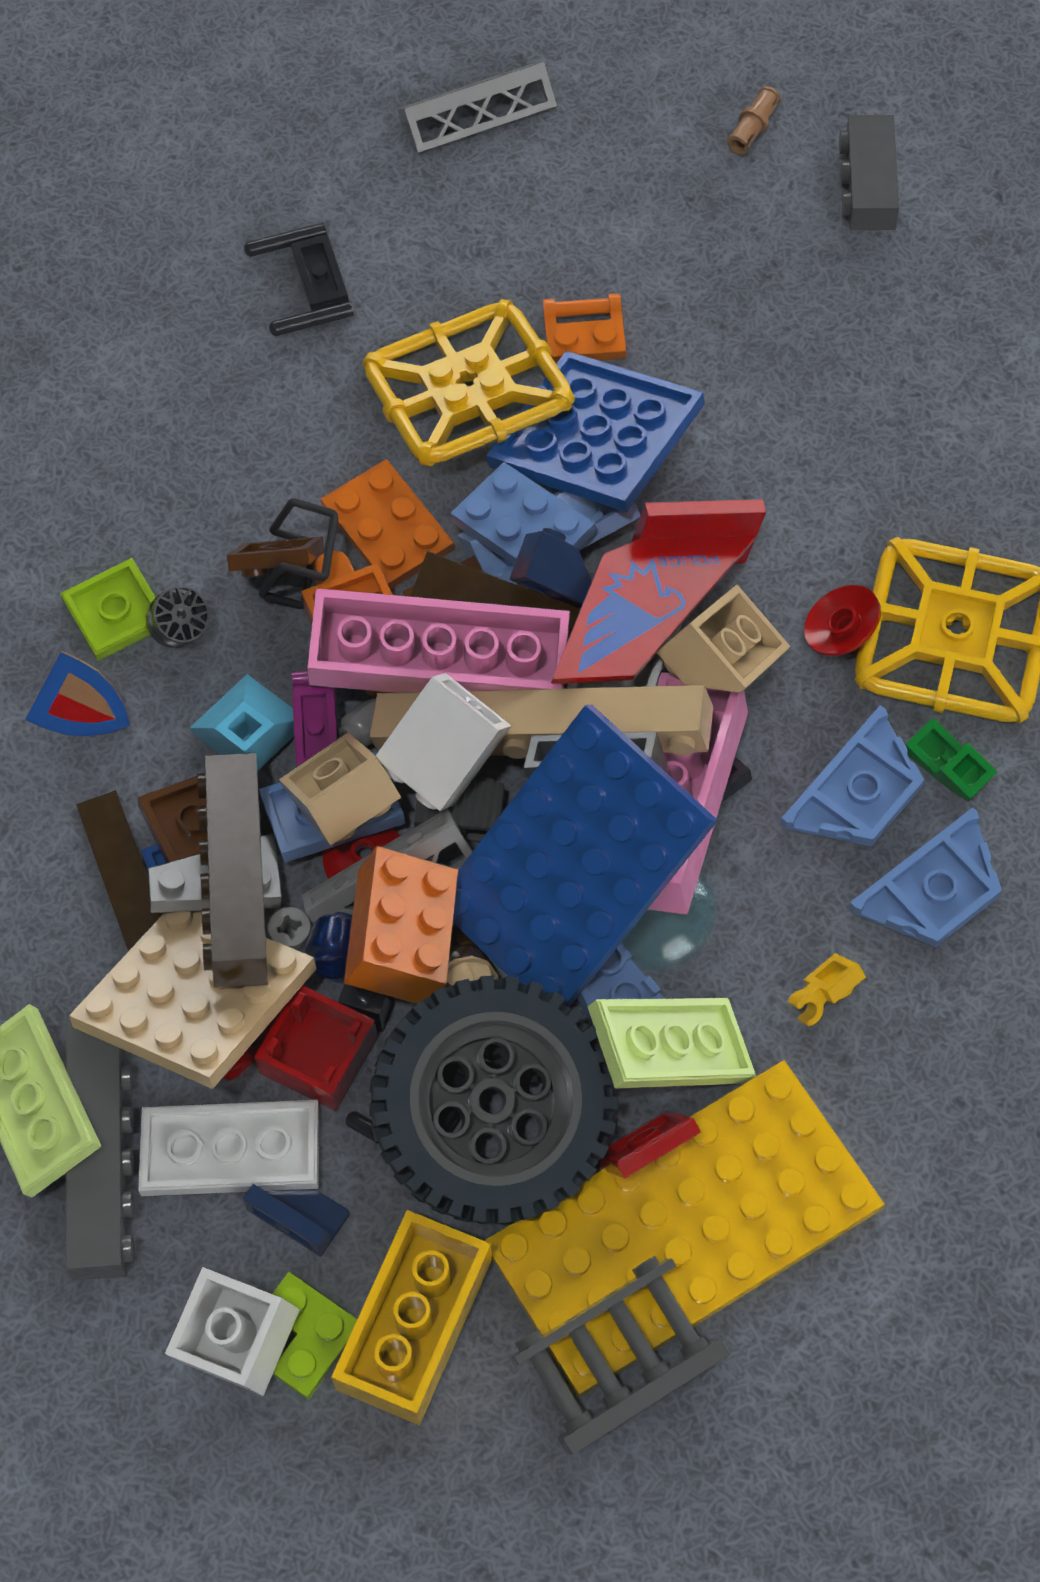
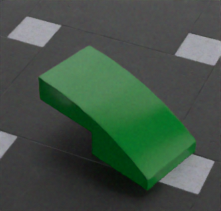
[905,717,998,801]

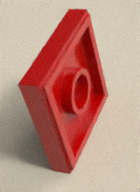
[598,1110,701,1179]

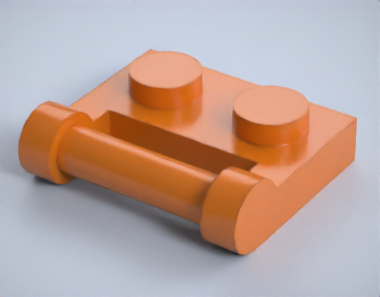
[543,293,626,363]

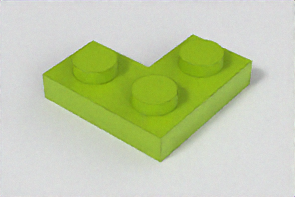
[272,1272,357,1401]

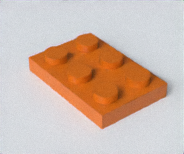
[320,459,455,590]

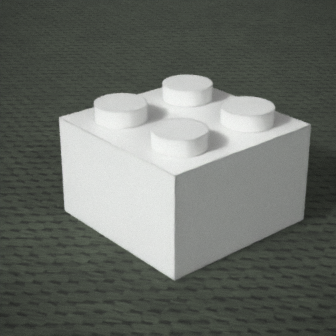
[165,1267,300,1396]

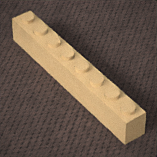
[370,685,713,759]

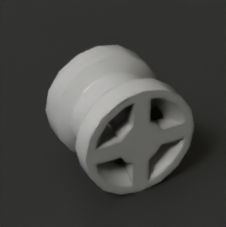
[268,907,314,954]

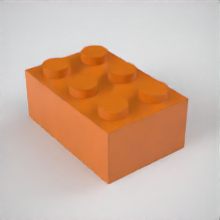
[344,846,458,1004]

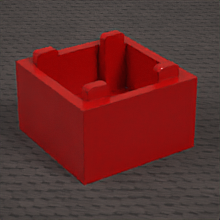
[254,985,378,1111]

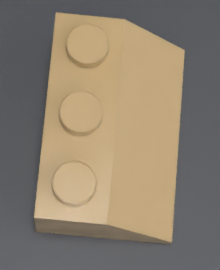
[656,585,791,693]

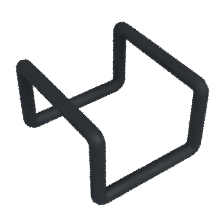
[259,498,338,609]

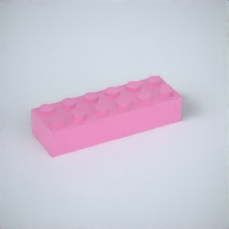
[307,588,570,693]
[648,672,748,915]

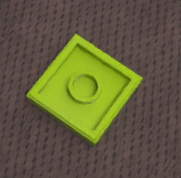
[60,558,155,661]

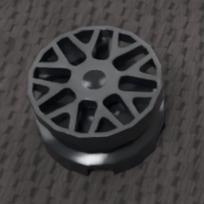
[145,586,209,648]

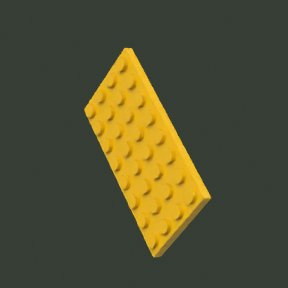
[484,1060,885,1398]

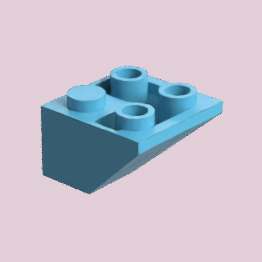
[190,674,294,771]

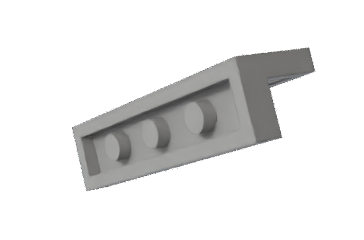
[397,62,557,153]
[301,808,473,951]

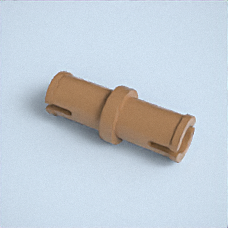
[726,86,781,155]

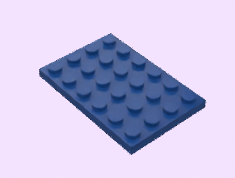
[453,705,718,1007]

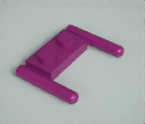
[291,670,384,767]

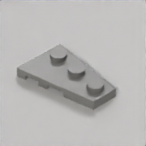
[148,833,281,913]

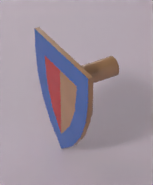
[25,650,131,736]

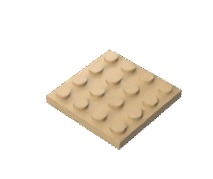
[69,911,316,1089]

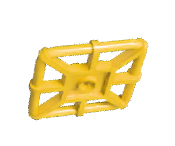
[362,299,575,467]
[854,537,1040,724]

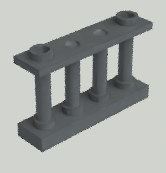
[509,1256,730,1455]

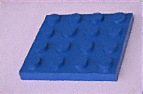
[486,351,705,512]

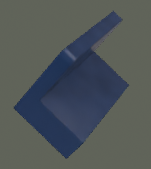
[243,1184,349,1257]

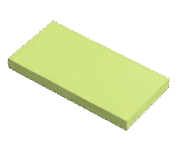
[587,998,756,1088]
[0,1004,102,1198]

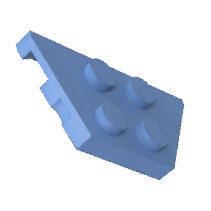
[780,705,924,847]
[849,807,1002,947]

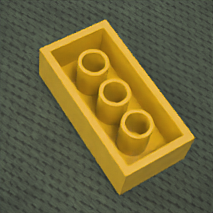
[331,1210,493,1426]

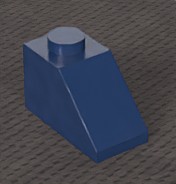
[509,528,592,609]

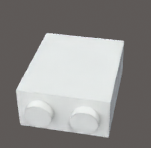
[376,673,511,811]

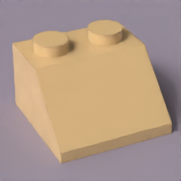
[279,732,401,846]

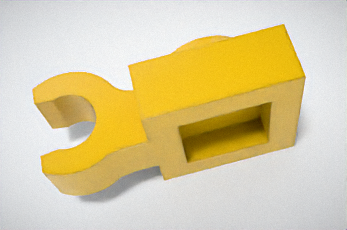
[788,953,866,1027]

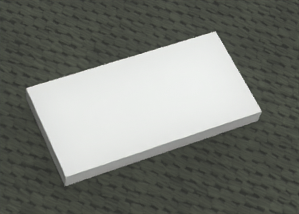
[138,1100,319,1196]

